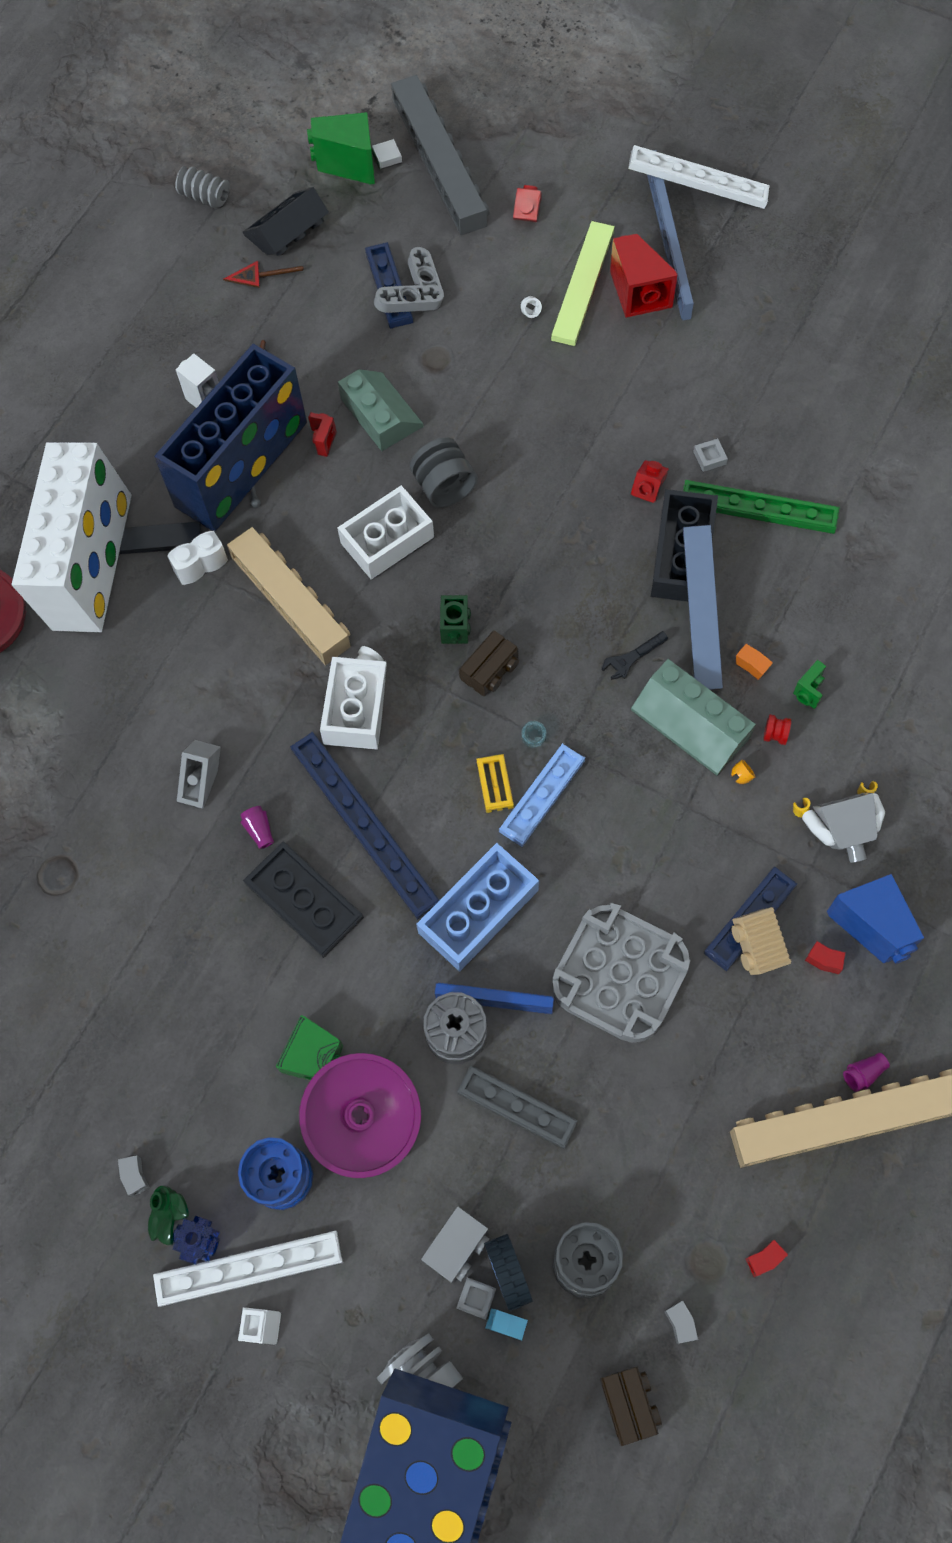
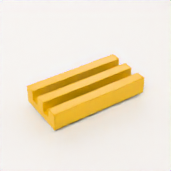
[476,754,514,813]

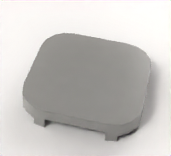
[552,903,690,1043]

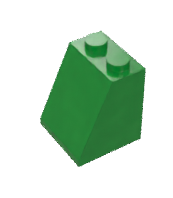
[307,112,375,184]

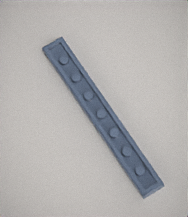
[647,150,694,320]

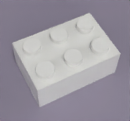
[337,485,434,580]

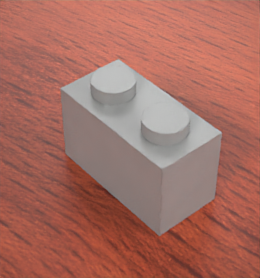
[421,1207,490,1284]

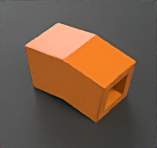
[736,644,773,680]

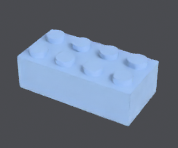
[416,843,539,972]

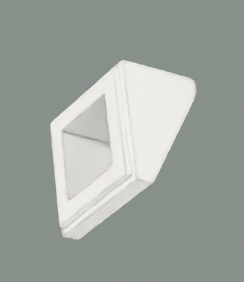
[238,1308,281,1345]

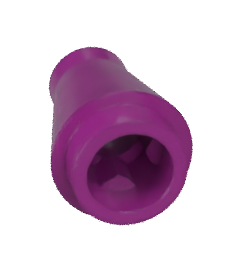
[240,806,274,849]
[843,1053,890,1092]

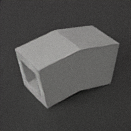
[118,1156,150,1197]
[664,1301,698,1344]

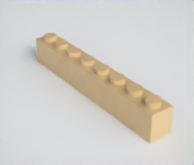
[730,1069,952,1168]

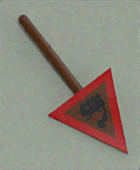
[223,261,304,288]

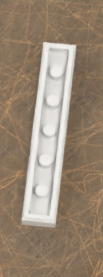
[628,145,770,209]
[153,1231,343,1307]

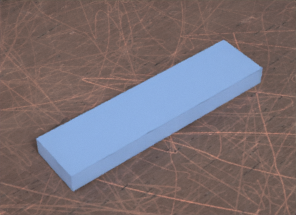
[499,743,585,847]

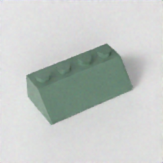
[631,659,756,776]

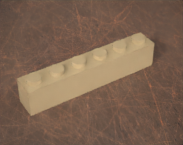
[227,527,351,666]

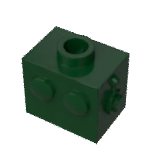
[440,595,471,644]

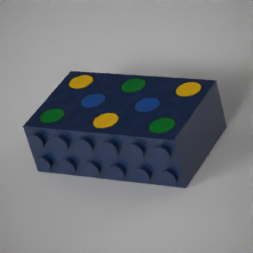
[154,344,307,532]
[340,1368,512,1543]

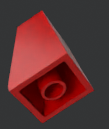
[610,234,677,318]

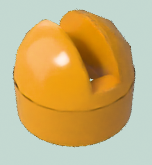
[731,759,756,784]

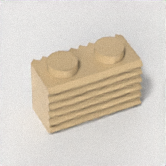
[732,907,791,975]

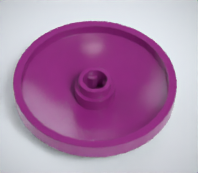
[299,1053,421,1178]

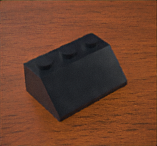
[243,187,329,256]

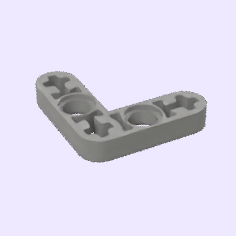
[374,247,444,313]

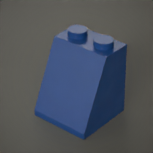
[827,874,924,964]

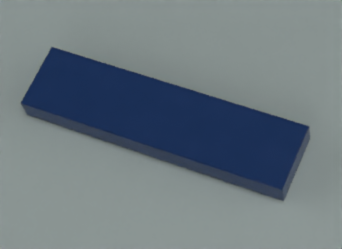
[365,242,413,329]
[704,866,797,972]

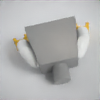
[793,781,885,863]

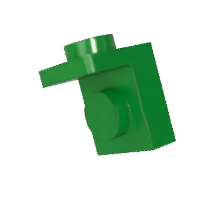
[793,660,826,709]

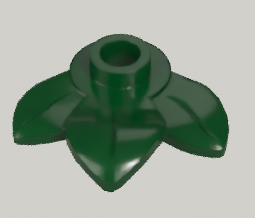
[148,1186,189,1245]

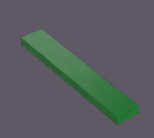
[683,480,840,534]

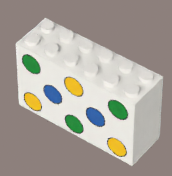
[12,442,132,632]

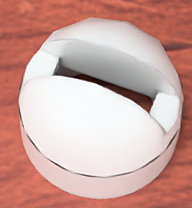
[520,296,542,318]

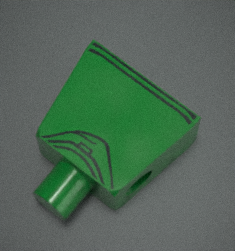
[276,1015,343,1080]

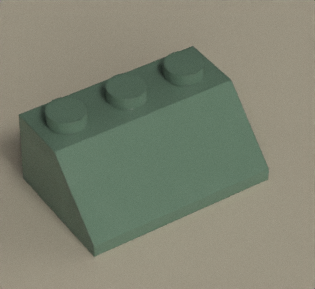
[338,369,424,451]

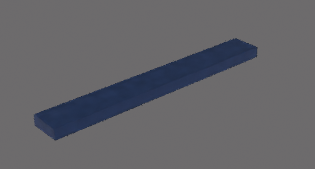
[290,732,440,920]

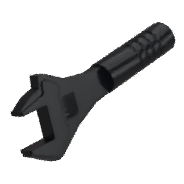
[602,631,668,680]

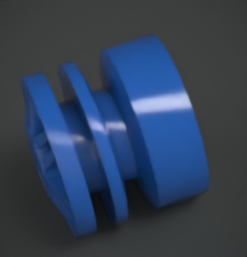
[238,1137,313,1210]

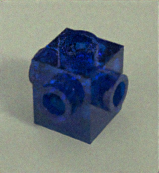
[172,1216,220,1265]

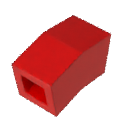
[805,941,846,974]
[746,1240,788,1277]

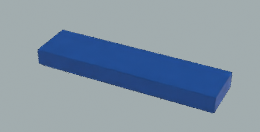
[435,983,554,1014]

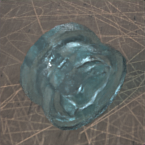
[521,721,546,748]

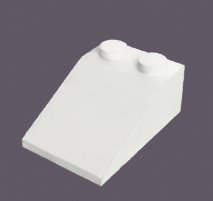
[320,657,387,749]

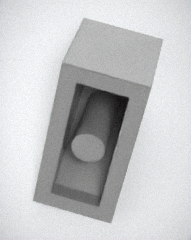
[177,740,221,809]

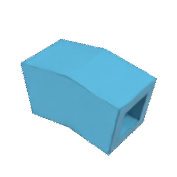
[485,1308,528,1341]

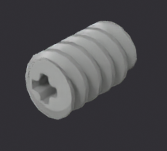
[175,166,230,209]

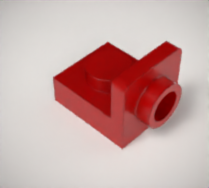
[308,412,337,457]

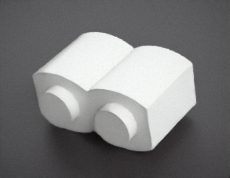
[167,531,228,585]

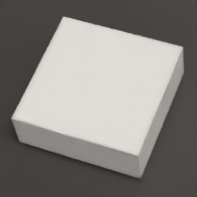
[372,139,402,169]

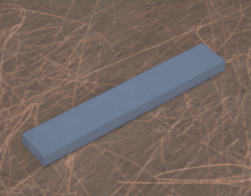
[683,525,723,690]

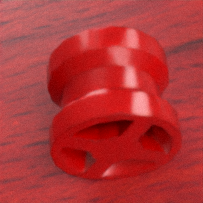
[763,714,791,745]

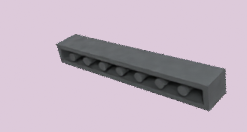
[391,75,490,235]

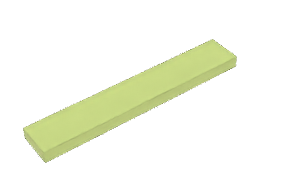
[551,221,615,346]

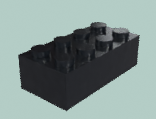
[650,489,718,602]

